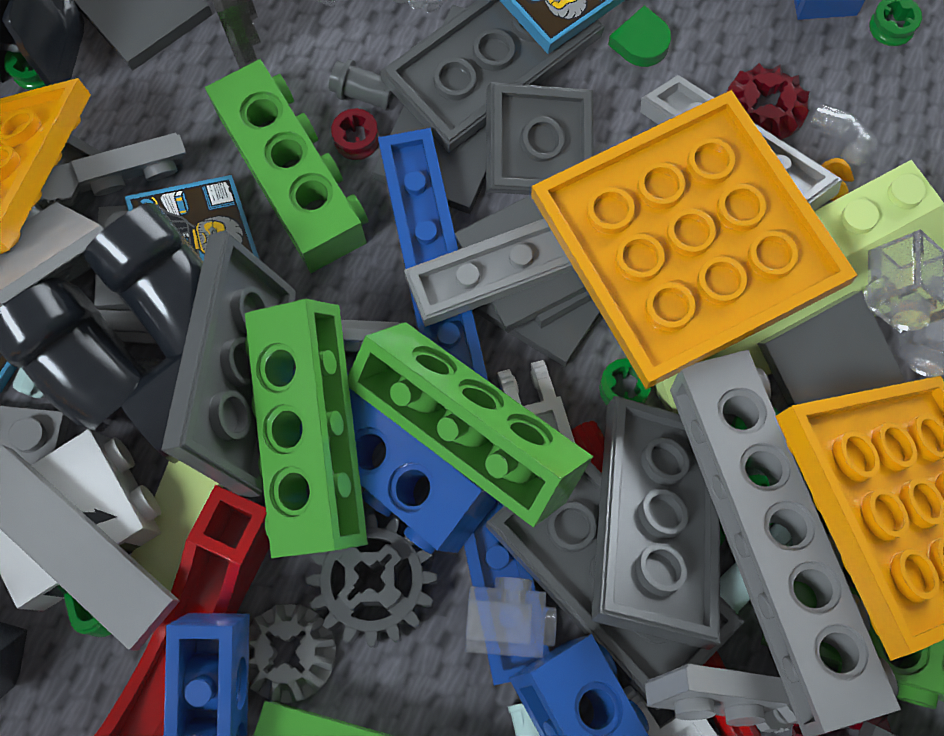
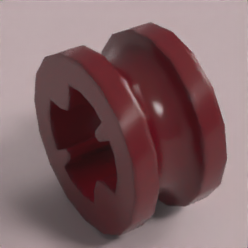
[331,108,379,160]

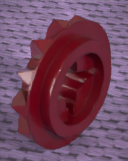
[727,63,810,140]

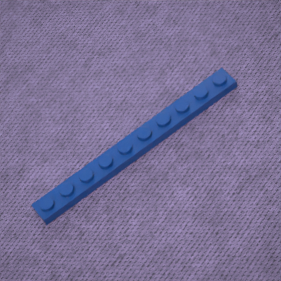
[378,128,549,686]

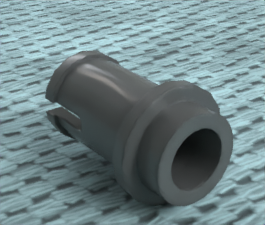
[329,59,395,111]

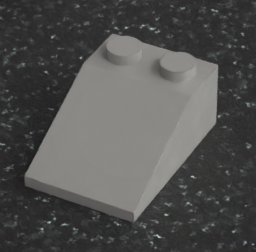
[0,202,104,307]

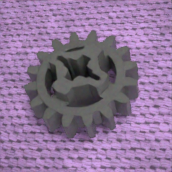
[306,514,438,648]

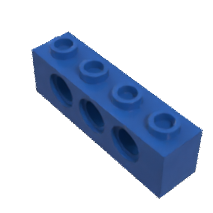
[293,368,497,554]
[164,613,250,736]
[509,634,649,736]

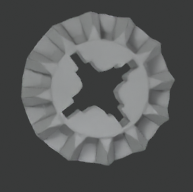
[248,604,336,703]

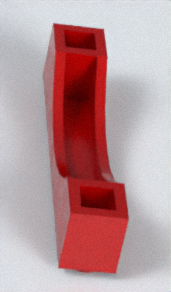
[94,485,270,736]

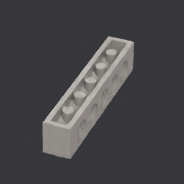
[670,350,901,736]

